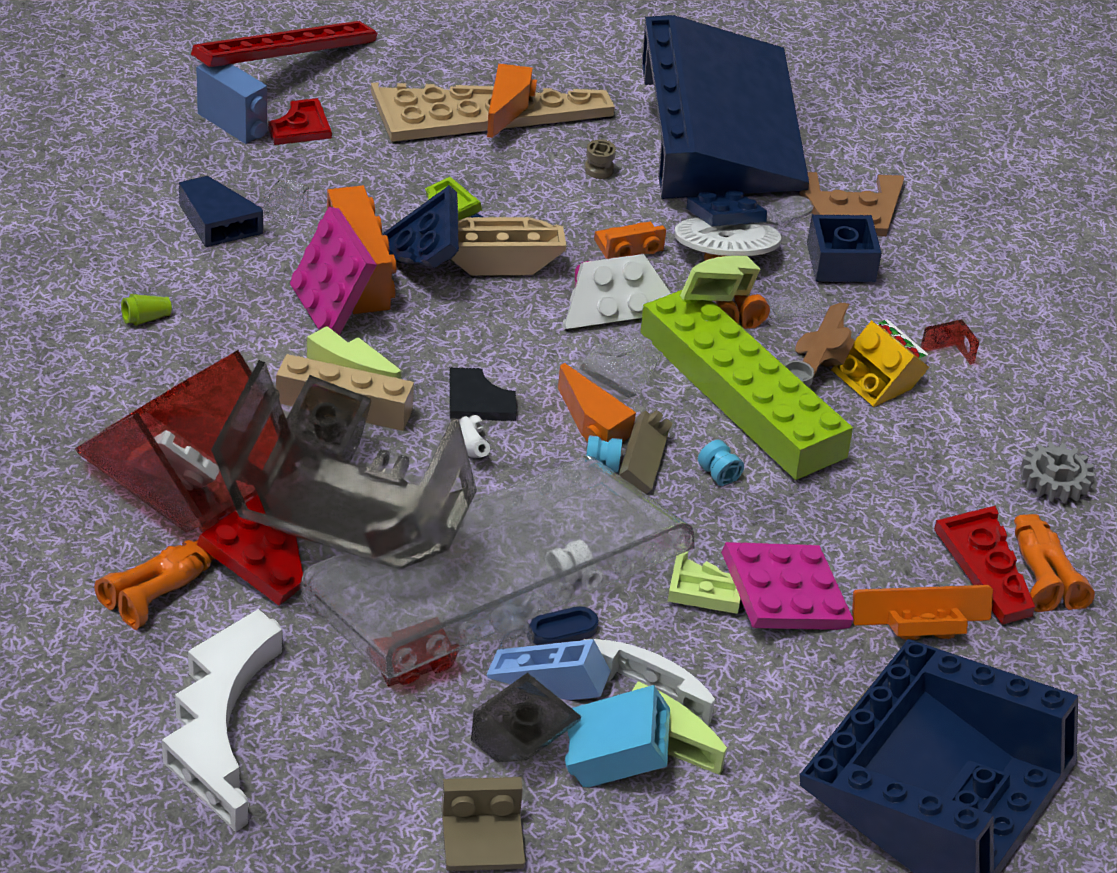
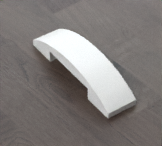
[584,639,715,726]

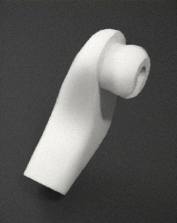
[459,415,490,458]

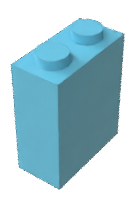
[565,685,670,788]

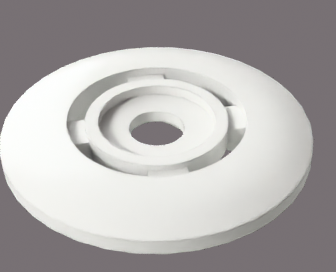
[674,217,781,256]

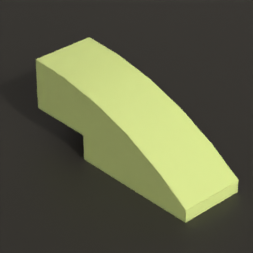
[680,256,761,301]
[307,326,402,379]
[632,681,727,775]

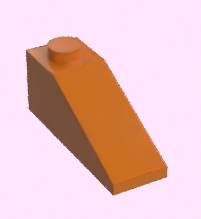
[487,63,537,138]
[558,363,636,442]

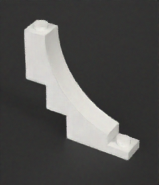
[162,609,283,832]

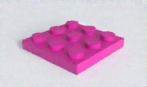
[290,207,377,336]
[721,542,854,630]

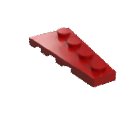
[934,505,1035,625]

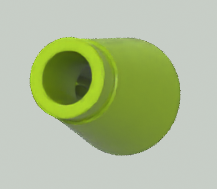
[121,294,172,326]

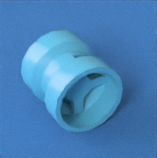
[585,435,622,473]
[698,440,744,486]

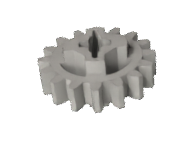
[1020,442,1095,503]

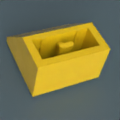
[831,320,930,407]

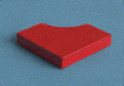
[268,98,332,145]

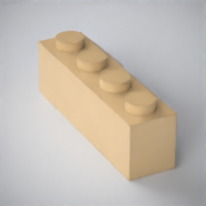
[276,354,414,431]

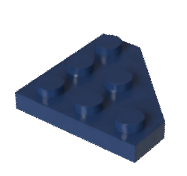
[382,185,459,268]

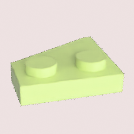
[668,548,740,614]

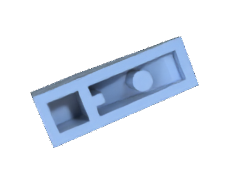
[486,639,611,700]

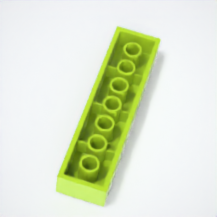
[641,290,853,480]

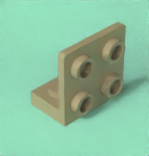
[441,777,525,871]

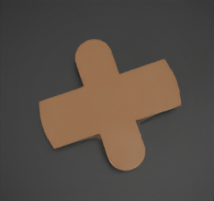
[795,303,855,375]

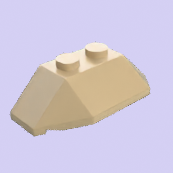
[451,217,566,276]

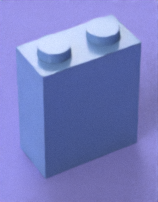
[196,63,267,144]

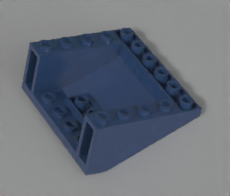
[642,15,809,199]
[799,639,1078,873]

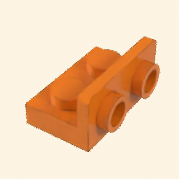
[594,221,666,259]

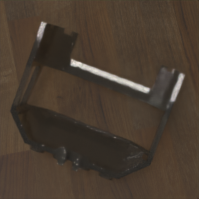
[211,360,477,570]

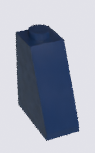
[179,176,263,247]

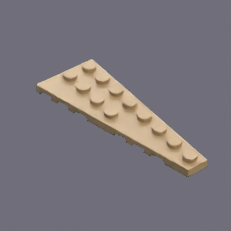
[371,82,615,142]

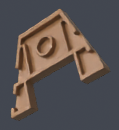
[799,172,904,236]

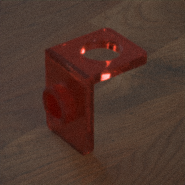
[920,319,979,365]

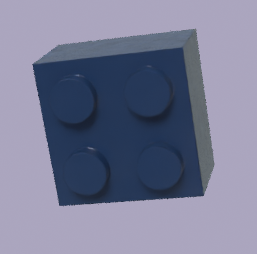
[807,214,882,282]

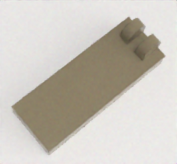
[619,410,673,494]

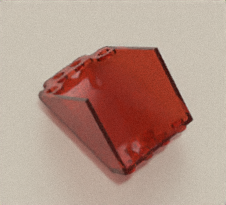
[75,350,304,533]

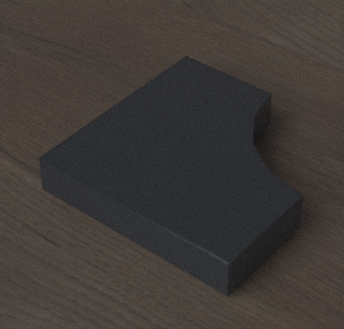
[449,367,516,421]

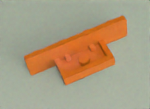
[852,585,993,640]

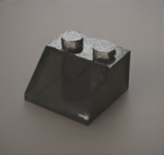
[280,375,372,472]
[471,672,581,762]

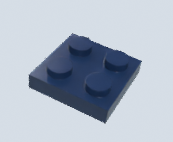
[686,190,767,227]

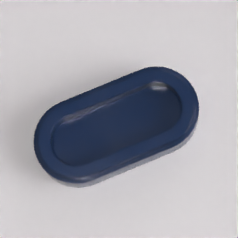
[529,606,599,645]

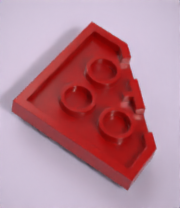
[197,490,304,606]

